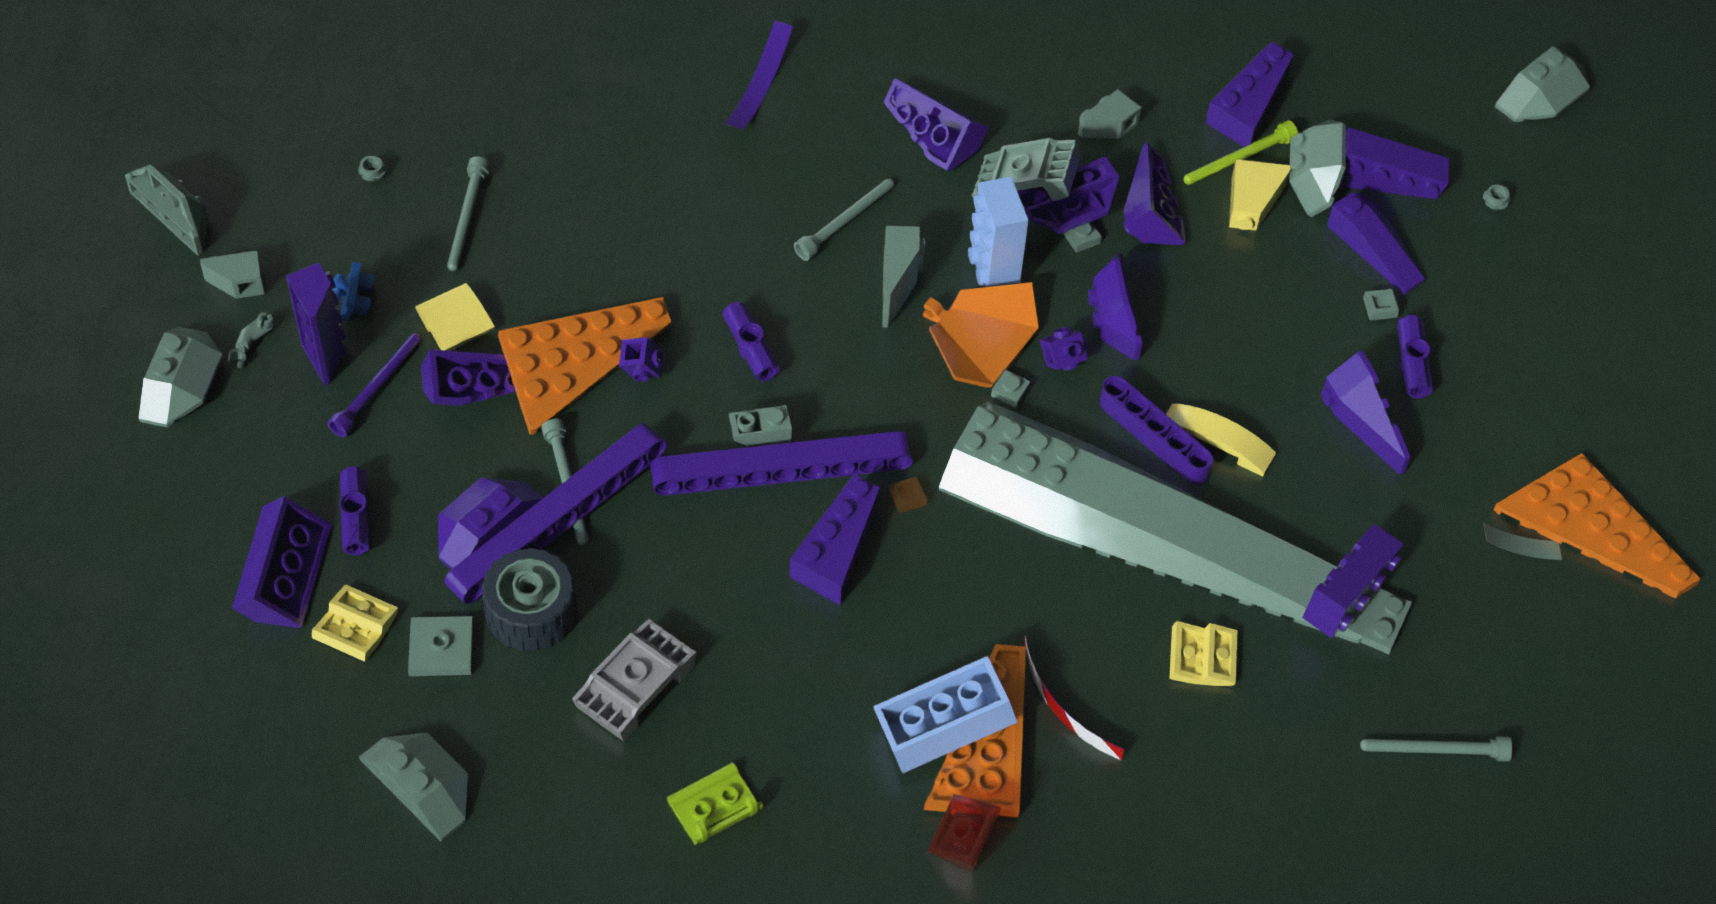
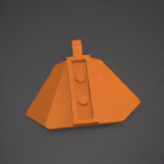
[923,282,1038,388]

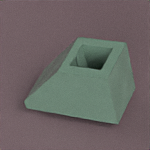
[1078,89,1141,139]
[200,251,264,299]
[729,405,792,447]

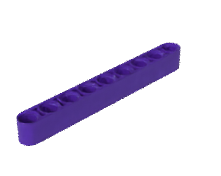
[445,423,667,604]
[650,432,913,495]

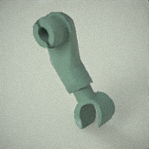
[228,312,273,368]

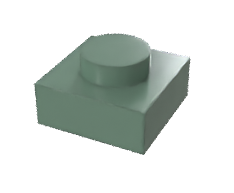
[1063,222,1101,253]
[1363,289,1399,320]
[991,370,1030,408]

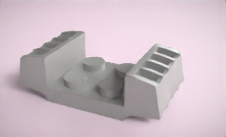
[572,619,696,741]

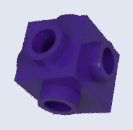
[1039,327,1088,370]
[619,337,665,382]

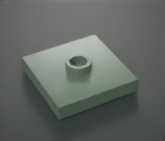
[408,616,473,676]

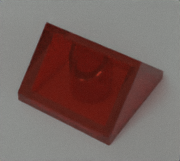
[927,794,1001,873]

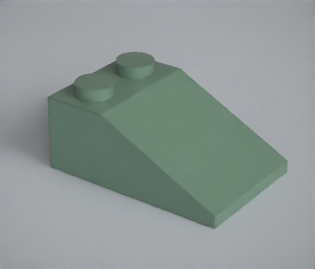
[882,226,925,328]

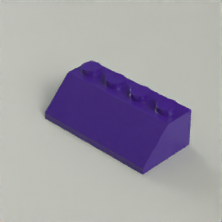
[286,262,346,386]
[232,496,331,628]

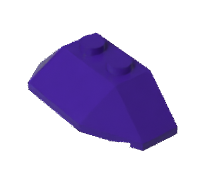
[1017,157,1119,234]
[1088,253,1142,360]
[438,477,543,569]

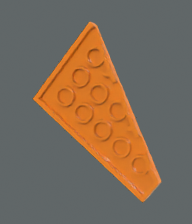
[498,297,671,435]
[1494,453,1700,598]

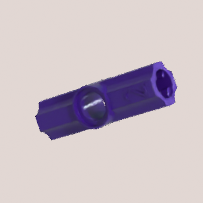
[722,301,780,382]
[1397,315,1433,399]
[339,466,370,556]

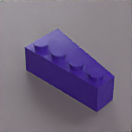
[1302,524,1404,638]

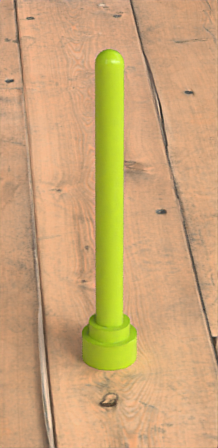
[1183,120,1298,185]

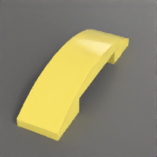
[1166,404,1276,477]

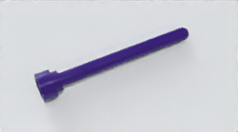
[327,333,421,437]

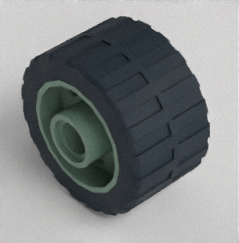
[482,548,577,651]

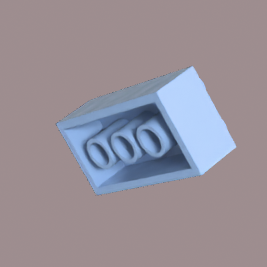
[968,177,1028,287]
[873,656,1017,773]

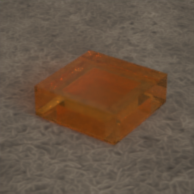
[889,477,927,514]

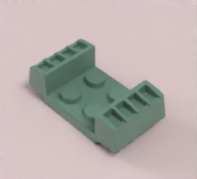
[972,138,1081,201]

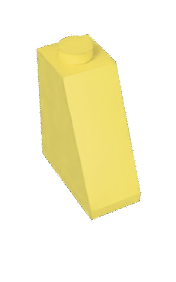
[1229,159,1290,230]

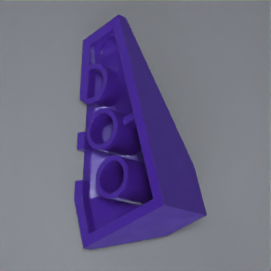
[884,78,989,171]

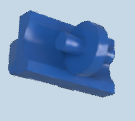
[333,262,374,320]

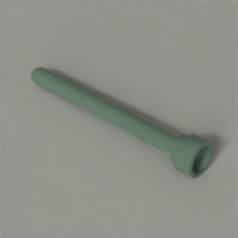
[447,157,491,271]
[794,178,894,261]
[541,419,589,545]
[1360,736,1512,762]

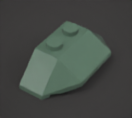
[1495,46,1590,122]
[1289,119,1346,217]
[125,164,208,256]
[139,327,223,428]
[359,732,468,842]

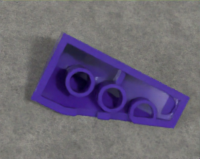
[1124,142,1186,245]
[1327,192,1425,295]
[421,350,516,406]
[1321,351,1410,475]

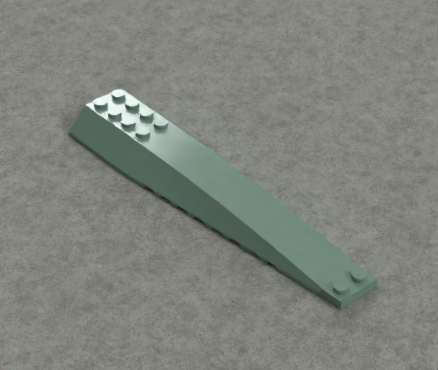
[939,401,1412,654]

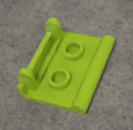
[667,762,763,845]

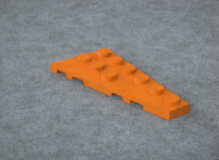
[924,644,1026,817]

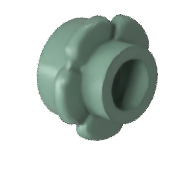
[358,156,386,181]
[1483,185,1510,210]

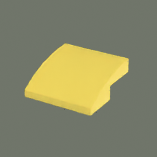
[415,283,495,351]
[312,584,398,661]
[1169,621,1237,686]

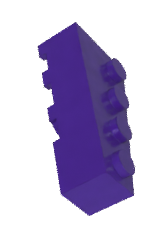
[1206,41,1293,147]
[1339,128,1449,199]
[790,474,880,605]

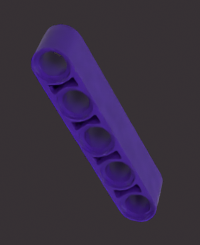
[1100,376,1213,485]

